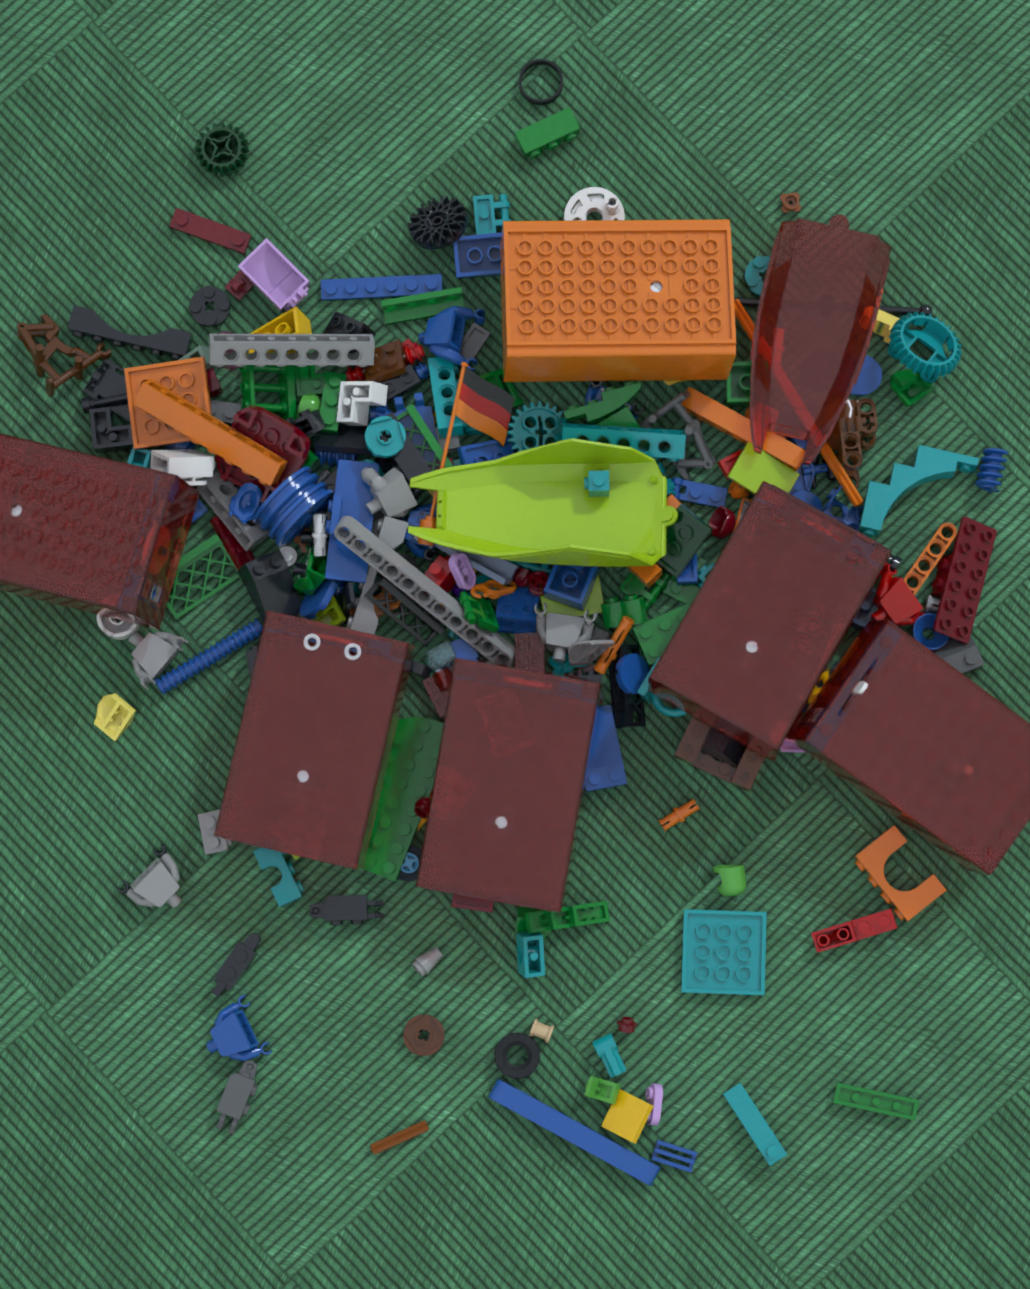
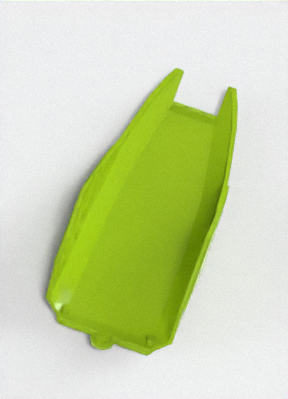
[407,438,678,567]

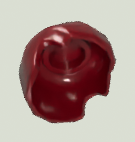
[708,506,736,539]

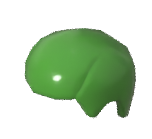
[297,393,321,419]

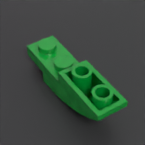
[564,381,642,424]

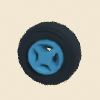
[398,845,428,882]

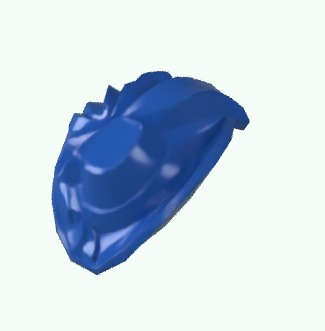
[229,483,262,524]

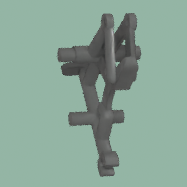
[639,389,716,480]

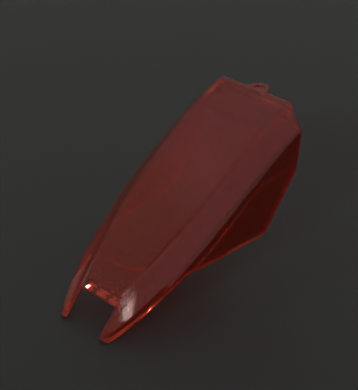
[750,214,891,465]

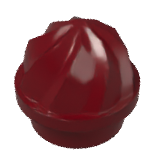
[513,567,533,587]
[414,797,435,819]

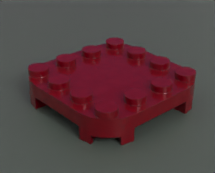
[214,405,310,503]

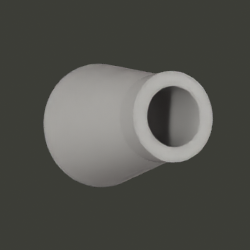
[412,947,443,976]

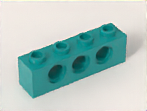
[428,357,467,439]

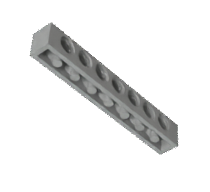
[209,334,375,367]

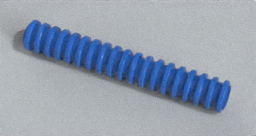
[155,618,265,695]

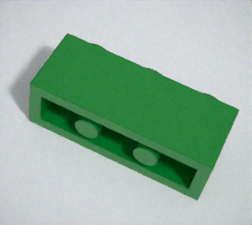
[515,107,580,159]

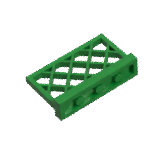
[153,534,240,619]

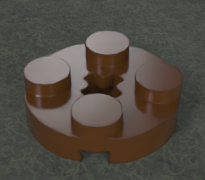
[403,1015,445,1056]

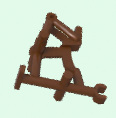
[17,314,111,397]

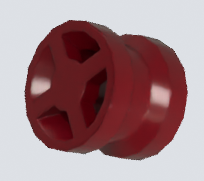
[528,571,549,596]

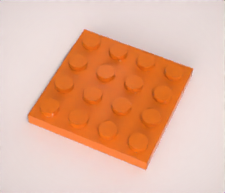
[124,357,212,449]

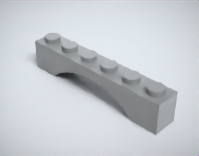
[346,515,409,639]

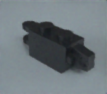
[310,895,384,925]
[212,933,261,997]

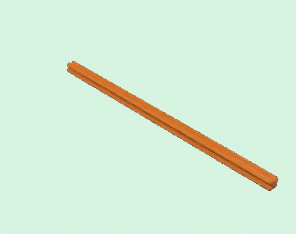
[734,299,863,507]

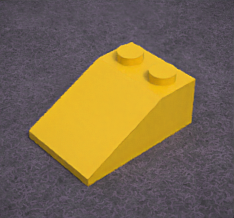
[249,306,312,353]

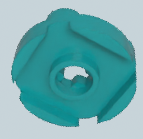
[744,256,785,297]
[364,416,406,458]

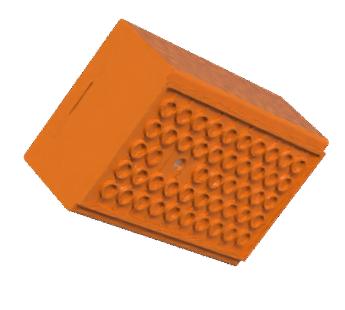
[500,219,736,382]

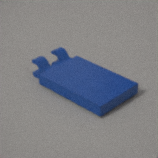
[394,392,439,467]

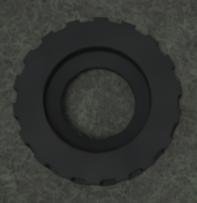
[494,1033,540,1079]

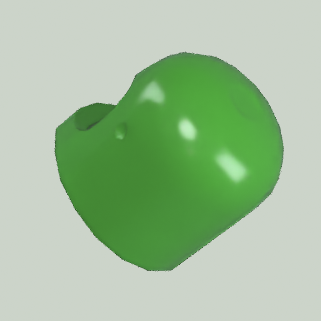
[712,865,747,897]

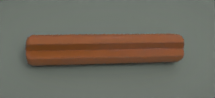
[370,1120,429,1155]

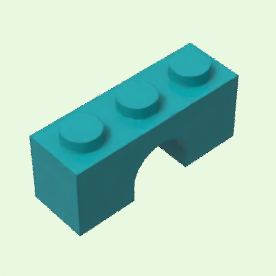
[253,841,305,907]

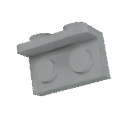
[198,809,233,855]

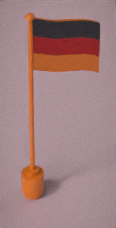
[416,362,514,546]

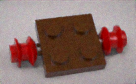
[345,339,425,383]

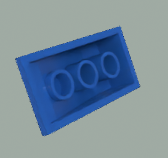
[574,705,627,792]

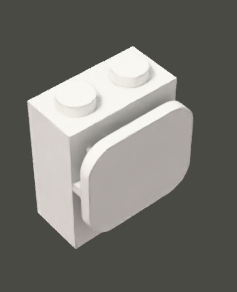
[150,449,215,486]

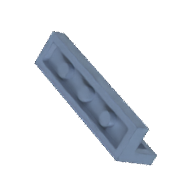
[434,544,519,585]

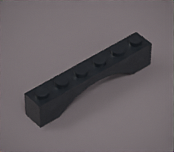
[68,305,193,361]

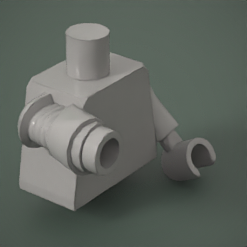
[361,467,418,517]

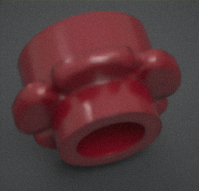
[617,1017,637,1033]

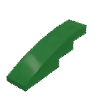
[525,901,610,934]

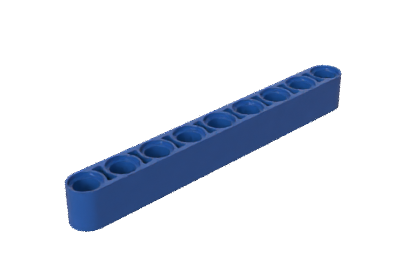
[488,1079,661,1186]

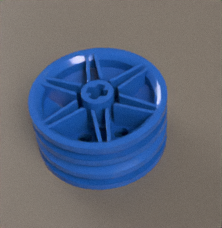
[253,466,335,547]

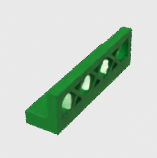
[381,287,464,325]
[396,404,453,471]

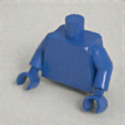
[207,995,272,1061]

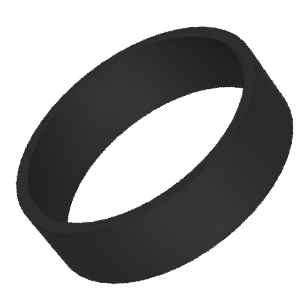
[519,59,563,105]

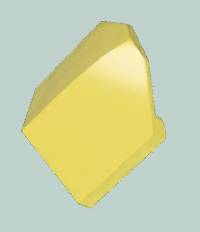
[94,693,136,741]

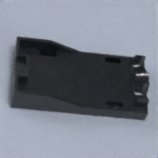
[83,359,131,424]

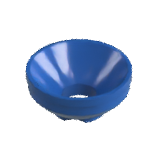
[912,613,949,650]

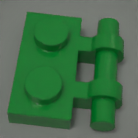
[619,572,671,610]
[459,591,499,633]

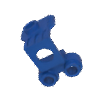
[822,485,863,539]

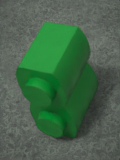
[601,594,648,628]

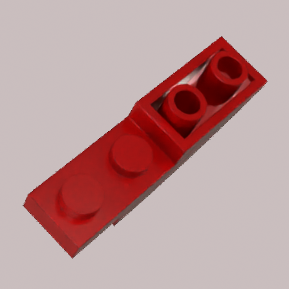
[811,908,898,953]

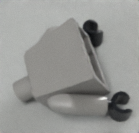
[117,844,182,908]

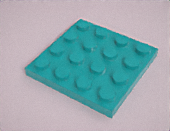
[681,909,767,995]

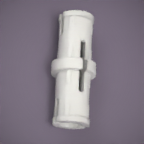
[312,514,328,556]

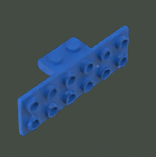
[325,459,379,583]

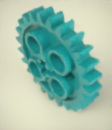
[507,401,565,452]

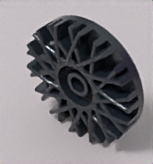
[408,196,469,250]

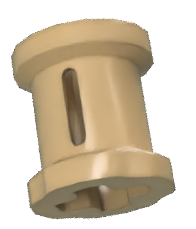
[529,1019,554,1043]

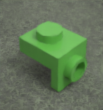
[585,1076,621,1105]

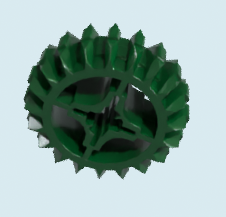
[195,122,250,177]

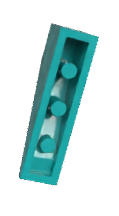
[723,1083,787,1166]

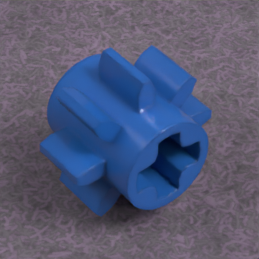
[369,404,392,421]

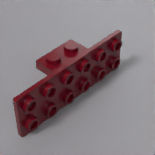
[931,516,997,644]

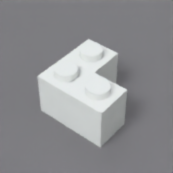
[336,381,388,426]

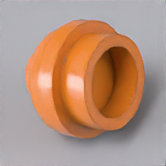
[728,481,749,499]

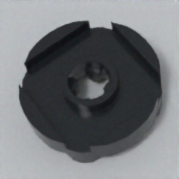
[189,286,230,327]

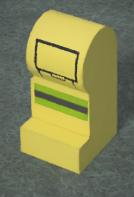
[860,307,900,344]

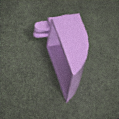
[238,238,310,313]

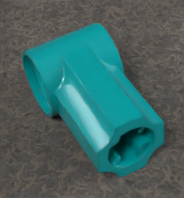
[592,1033,627,1078]

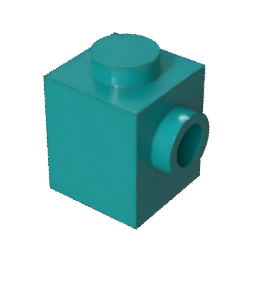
[584,470,609,497]

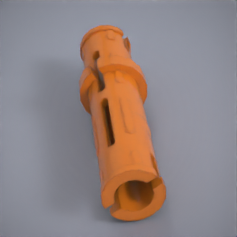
[594,616,634,674]

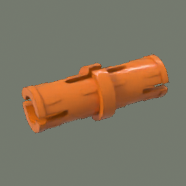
[658,798,700,832]

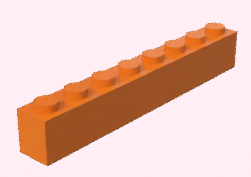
[133,379,288,486]

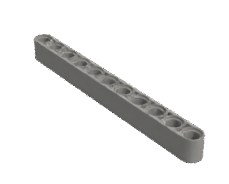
[334,516,515,668]

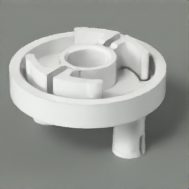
[564,187,625,221]

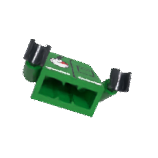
[293,531,328,595]

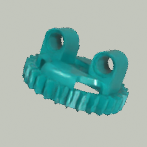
[887,311,962,383]

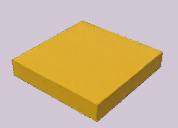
[601,1089,653,1144]

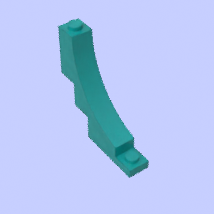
[858,445,979,538]

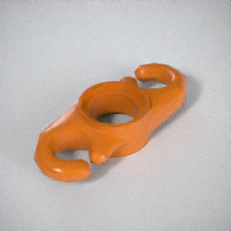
[470,579,517,599]

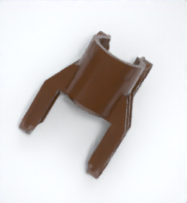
[824,398,878,491]

